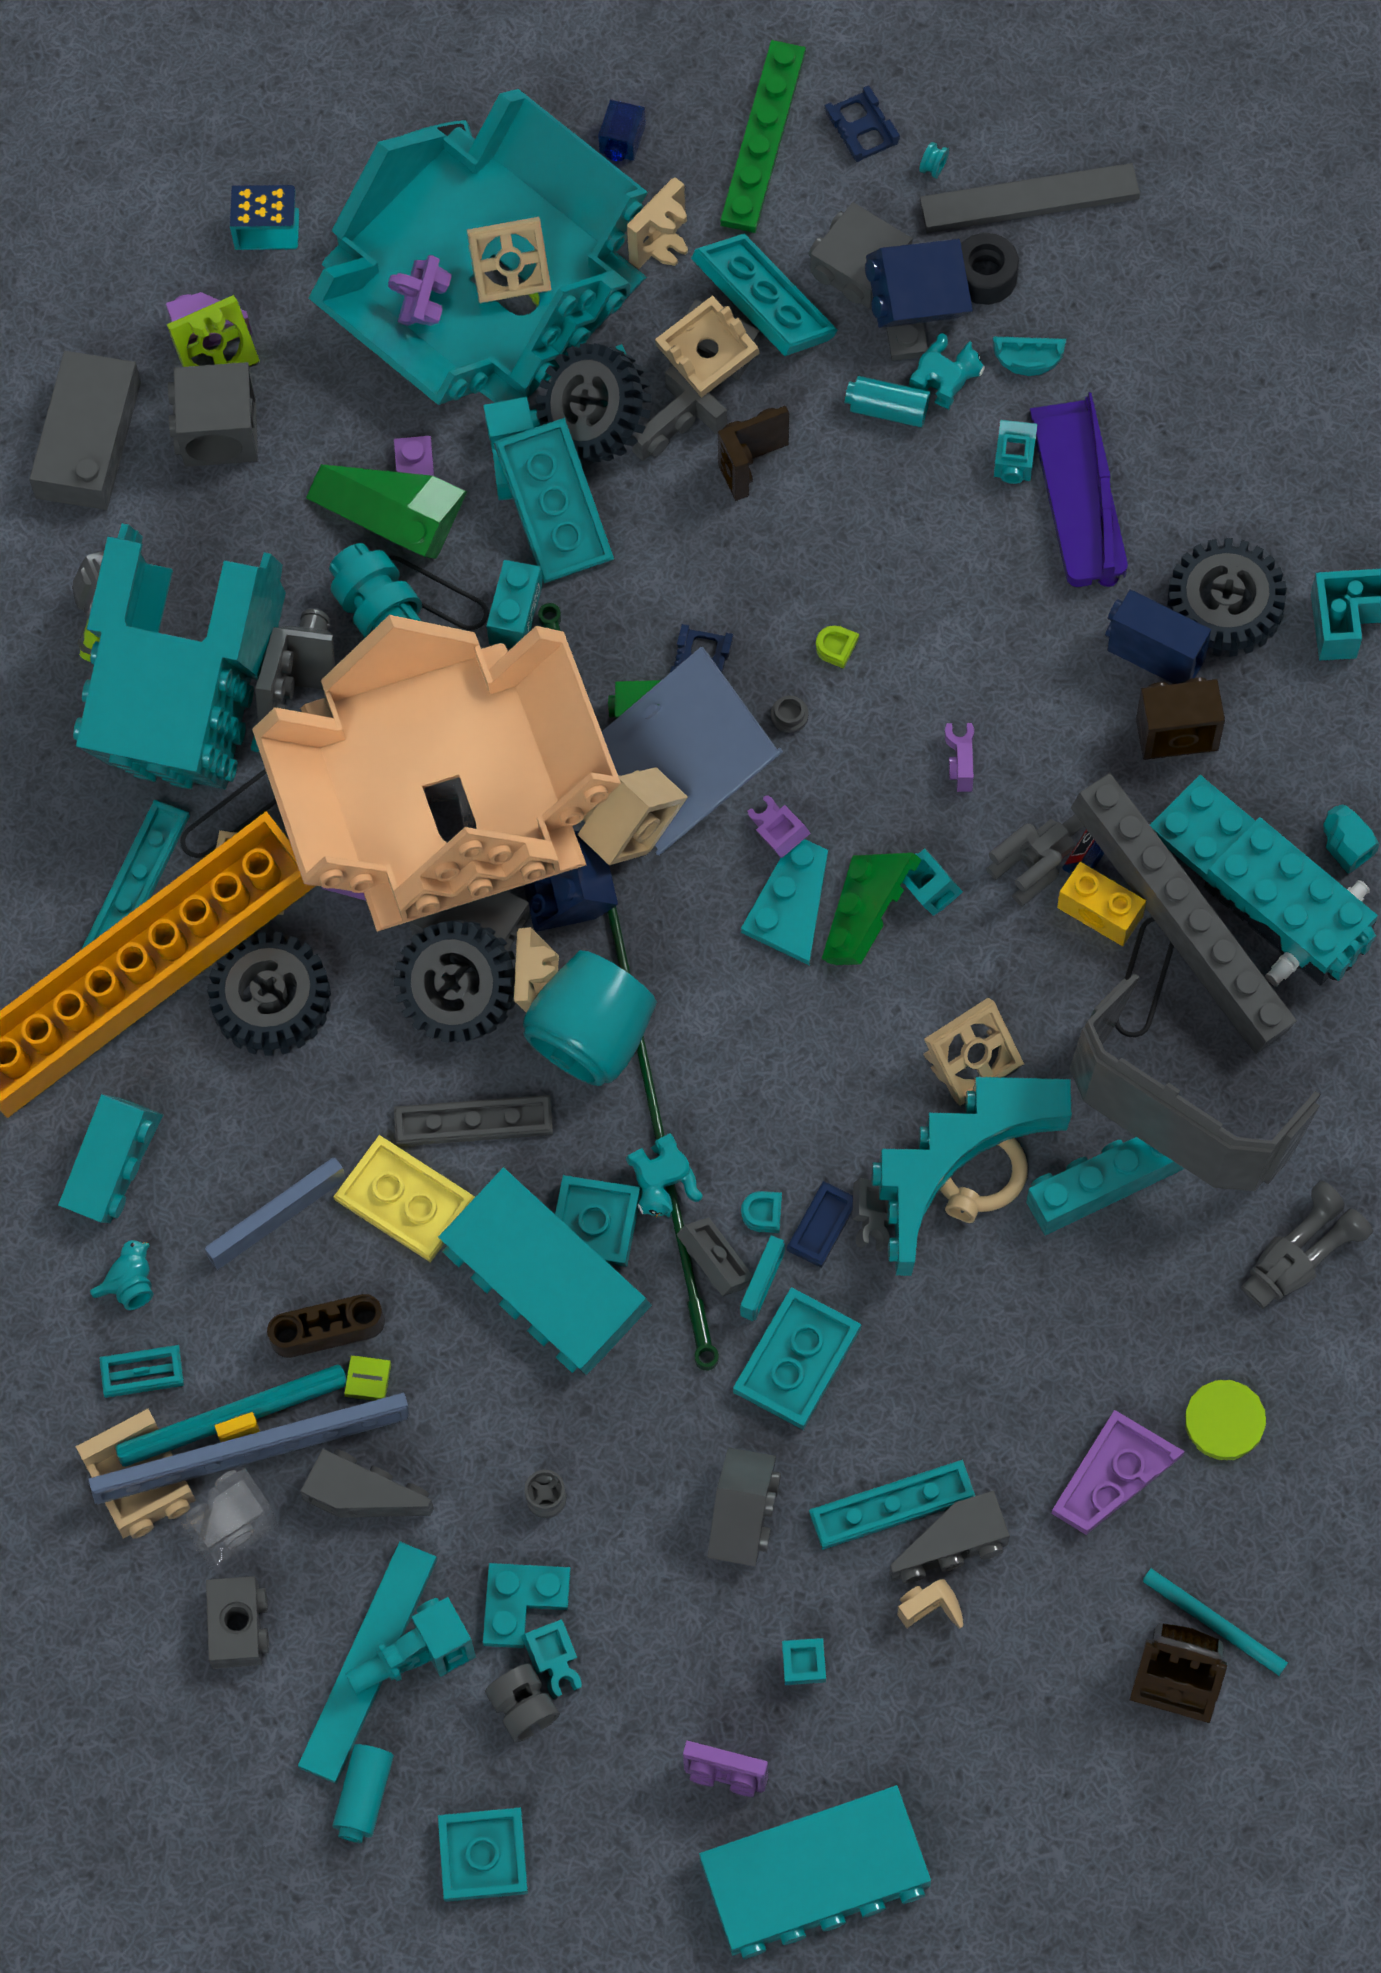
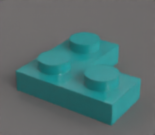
[483,1563,571,1648]

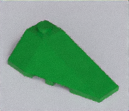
[306,464,467,559]

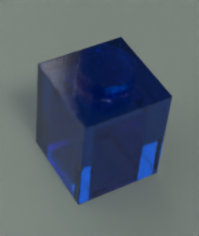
[598,99,646,161]

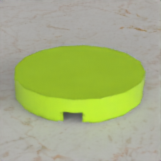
[1185,1380,1266,1460]

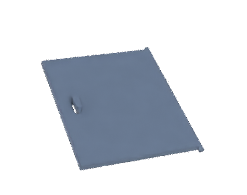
[602,647,783,855]

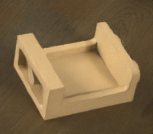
[76,1409,196,1539]

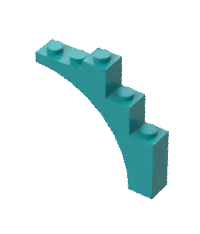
[871,1077,1072,1276]

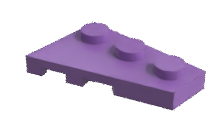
[1051,1410,1185,1535]

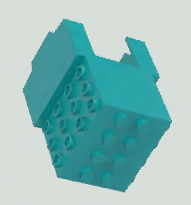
[73,523,286,790]

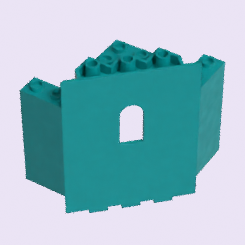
[308,89,648,405]

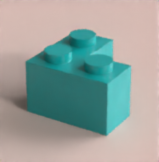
[1311,569,1381,661]

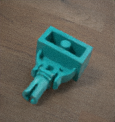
[345,1597,476,1695]

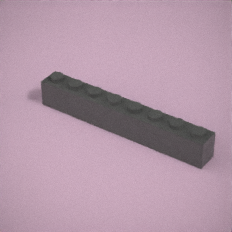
[1071,773,1297,1054]

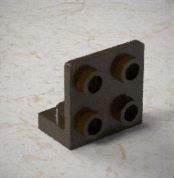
[718,406,789,501]

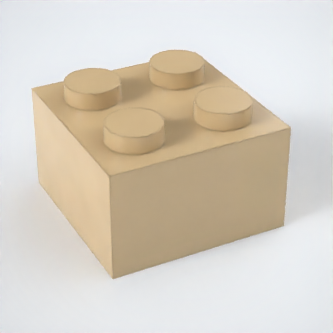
[578,767,688,865]

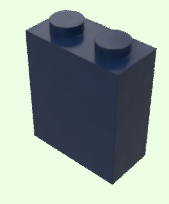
[865,239,973,328]
[1105,589,1212,684]

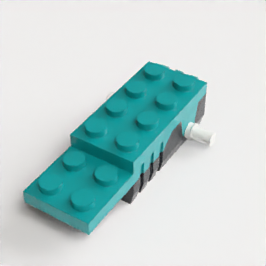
[1150,775,1378,986]

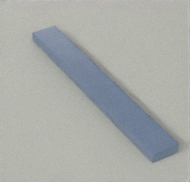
[88,1393,409,1505]

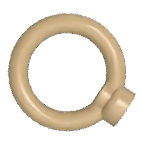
[940,1138,1028,1223]

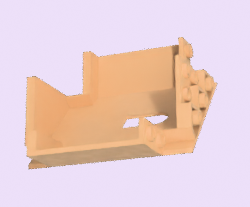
[252,615,621,932]

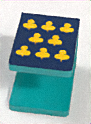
[230,185,300,250]

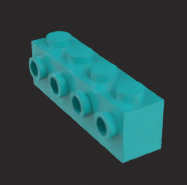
[1026,1137,1185,1236]

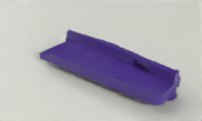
[1030,392,1128,587]

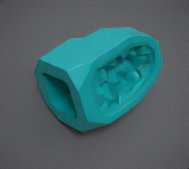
[1323,805,1380,874]

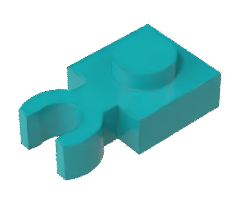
[521,1619,582,1699]

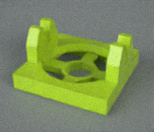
[166,295,260,367]

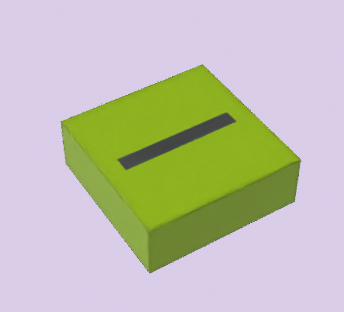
[344,1355,391,1401]

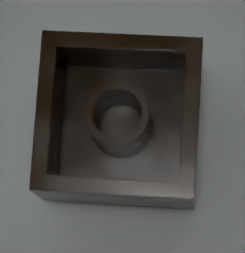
[1136,677,1225,760]

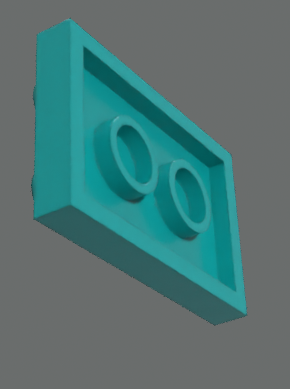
[733,1287,861,1430]

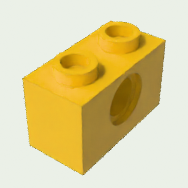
[1057,862,1146,947]

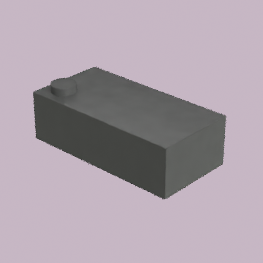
[29,351,141,510]

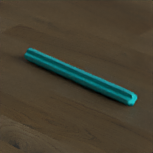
[116,1365,347,1467]

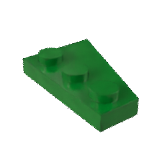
[822,853,921,965]

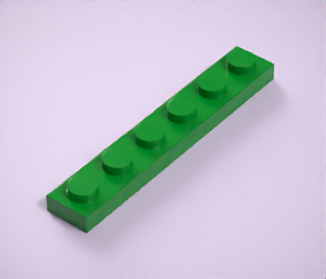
[720,40,806,233]

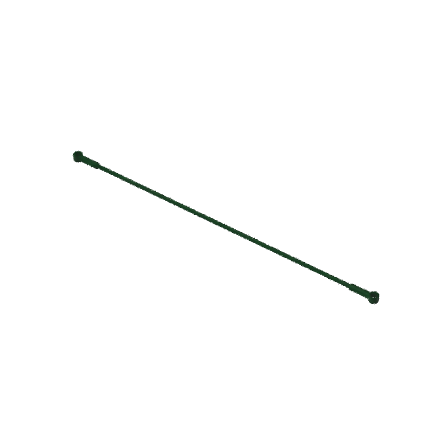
[538,603,719,1371]

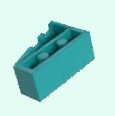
[58,1094,163,1223]

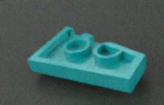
[741,839,828,966]

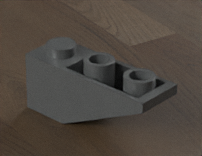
[300,1449,434,1518]
[889,1490,1010,1584]

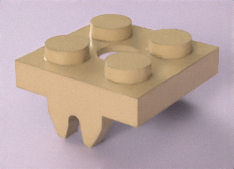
[655,295,759,398]

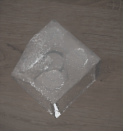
[181,1467,279,1571]

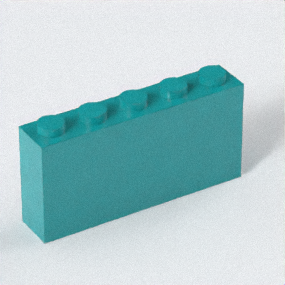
[438,1167,652,1375]
[699,1785,931,1959]

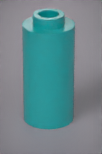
[845,376,931,428]
[332,1744,394,1843]

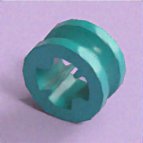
[919,142,949,179]

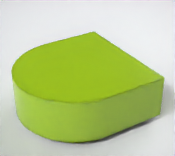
[816,625,859,669]

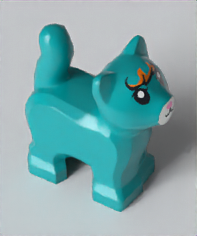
[909,333,985,410]
[625,1133,703,1218]

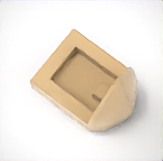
[897,1579,963,1629]

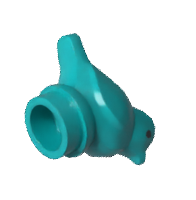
[90,1240,154,1310]

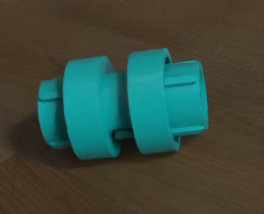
[329,543,422,638]

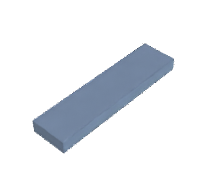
[205,1158,346,1270]

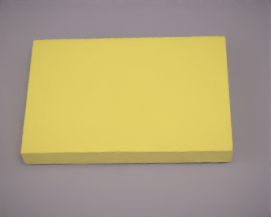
[333,1135,475,1263]

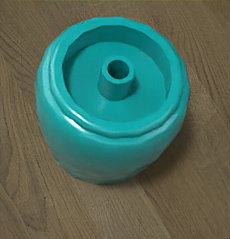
[522,950,657,1086]

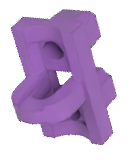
[388,255,452,326]

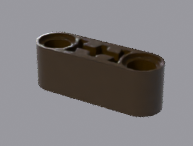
[267,1294,385,1358]

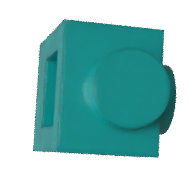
[903,848,963,916]

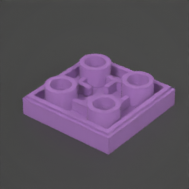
[683,1740,768,1797]

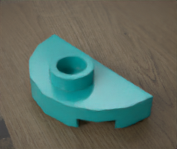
[992,336,1066,376]

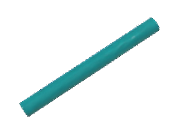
[1142,1568,1288,1676]

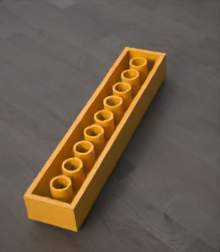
[0,811,315,1118]

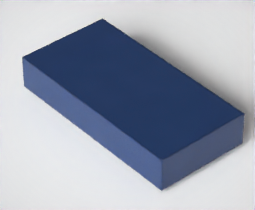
[787,1181,853,1268]

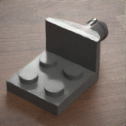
[256,609,335,723]

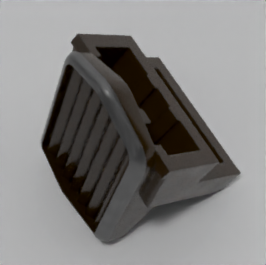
[1130,1623,1227,1723]

